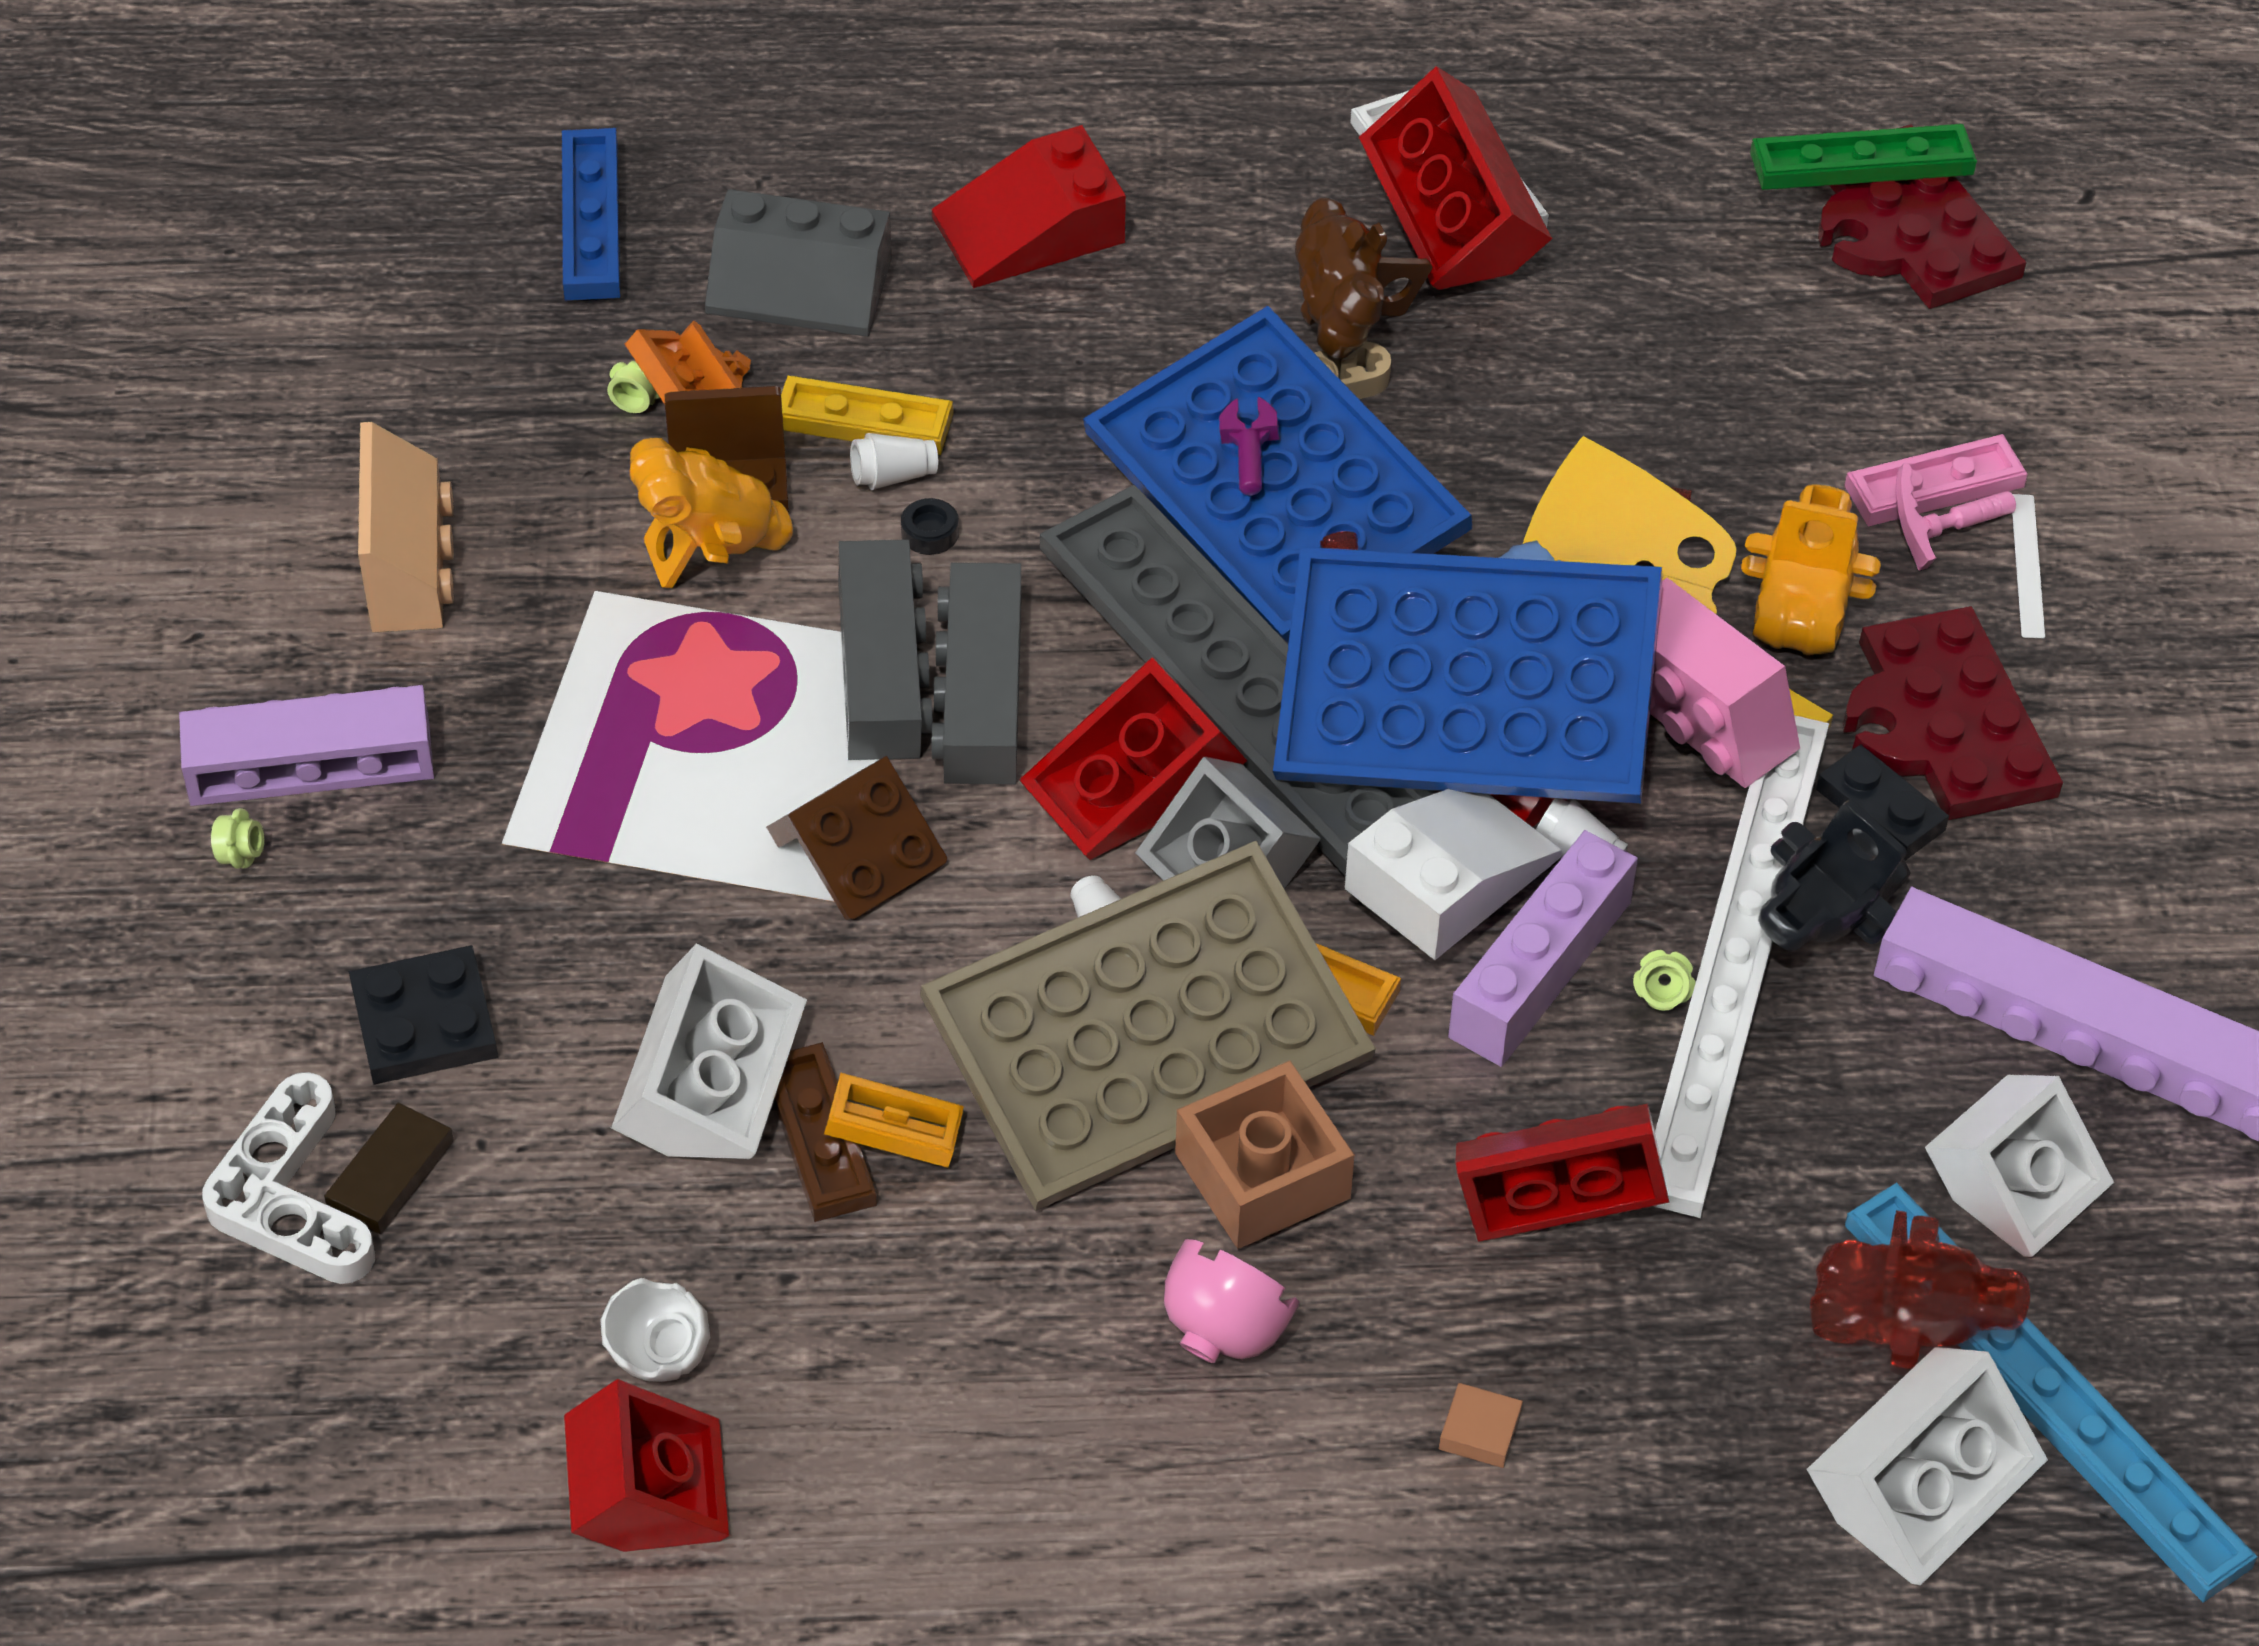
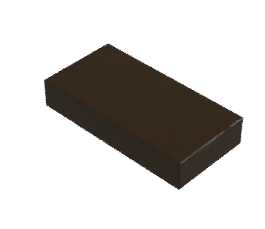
[324,1102,454,1235]

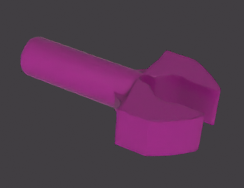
[1219,397,1279,496]

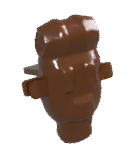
[1295,198,1432,359]

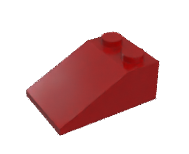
[932,125,1126,288]
[1019,657,1248,860]

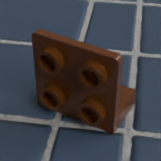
[664,386,789,513]
[766,756,947,921]

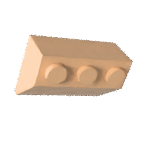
[358,422,454,632]

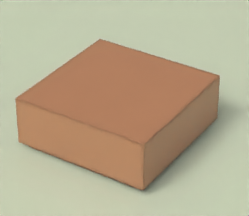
[1439,1383,1523,1468]

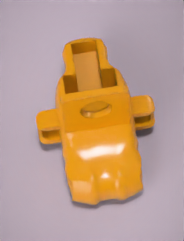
[629,438,793,588]
[1741,484,1881,655]

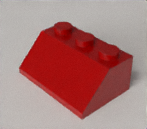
[1455,1103,1670,1242]

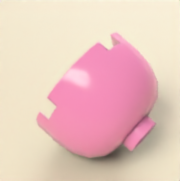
[1164,1239,1299,1363]

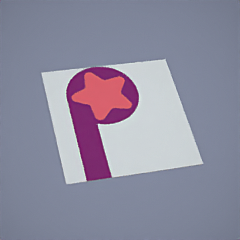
[502,591,879,902]

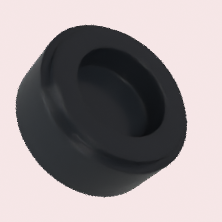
[901,498,959,555]

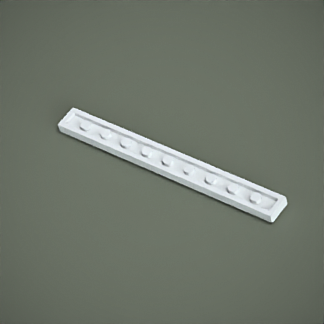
[1654,715,1829,1218]

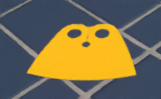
[1523,436,1736,614]

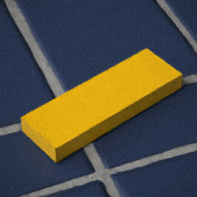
[781,375,953,455]

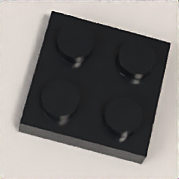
[348,945,498,1085]

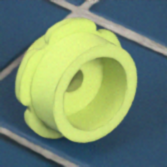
[607,361,660,413]
[211,808,264,869]
[1633,950,1696,1011]

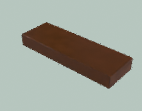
[773,1042,877,1222]

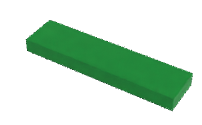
[1750,124,1977,190]

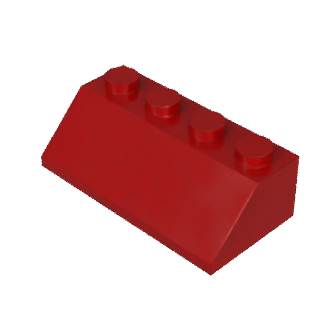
[1359,66,1552,290]

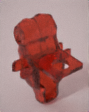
[1809,1210,2031,1369]

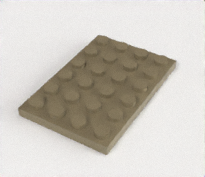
[920,841,1376,1211]

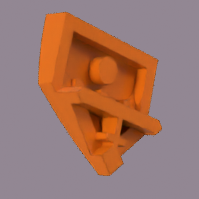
[625,320,751,404]

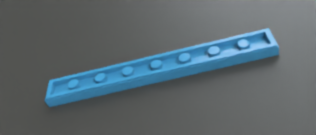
[1845,1182,2258,1603]

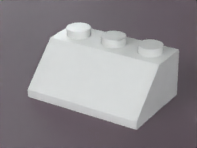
[611,943,807,1159]
[1807,1347,2048,1585]

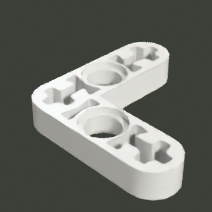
[202,1072,375,1284]

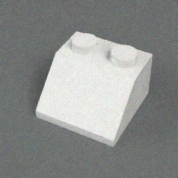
[1925,1075,2114,1257]

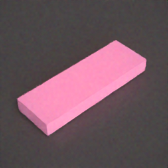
[1845,434,2027,527]

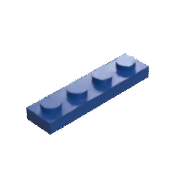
[562,128,620,300]

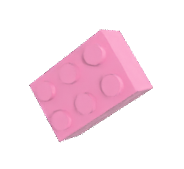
[1650,578,1800,788]

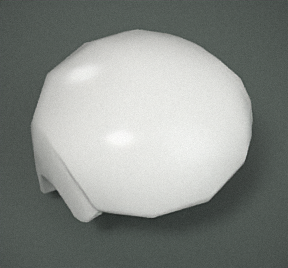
[600,1278,710,1382]

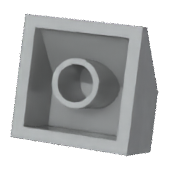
[1135,757,1321,888]

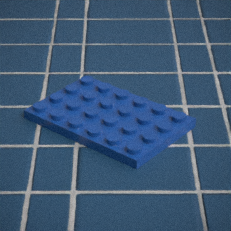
[1083,306,1473,644]
[1273,547,1663,804]

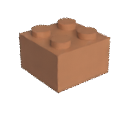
[1175,1060,1355,1249]

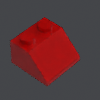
[564,1379,729,1552]

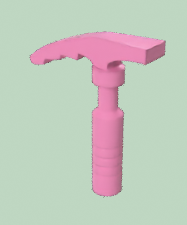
[1896,463,2016,571]

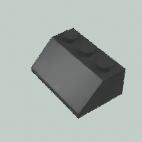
[705,189,892,337]

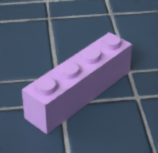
[179,685,434,806]
[1448,830,1638,1067]

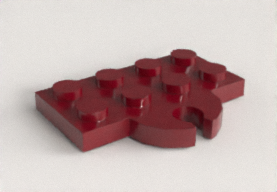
[1818,124,2027,309]
[1843,606,2063,820]

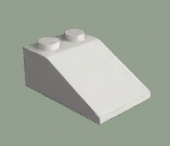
[1345,789,1562,960]

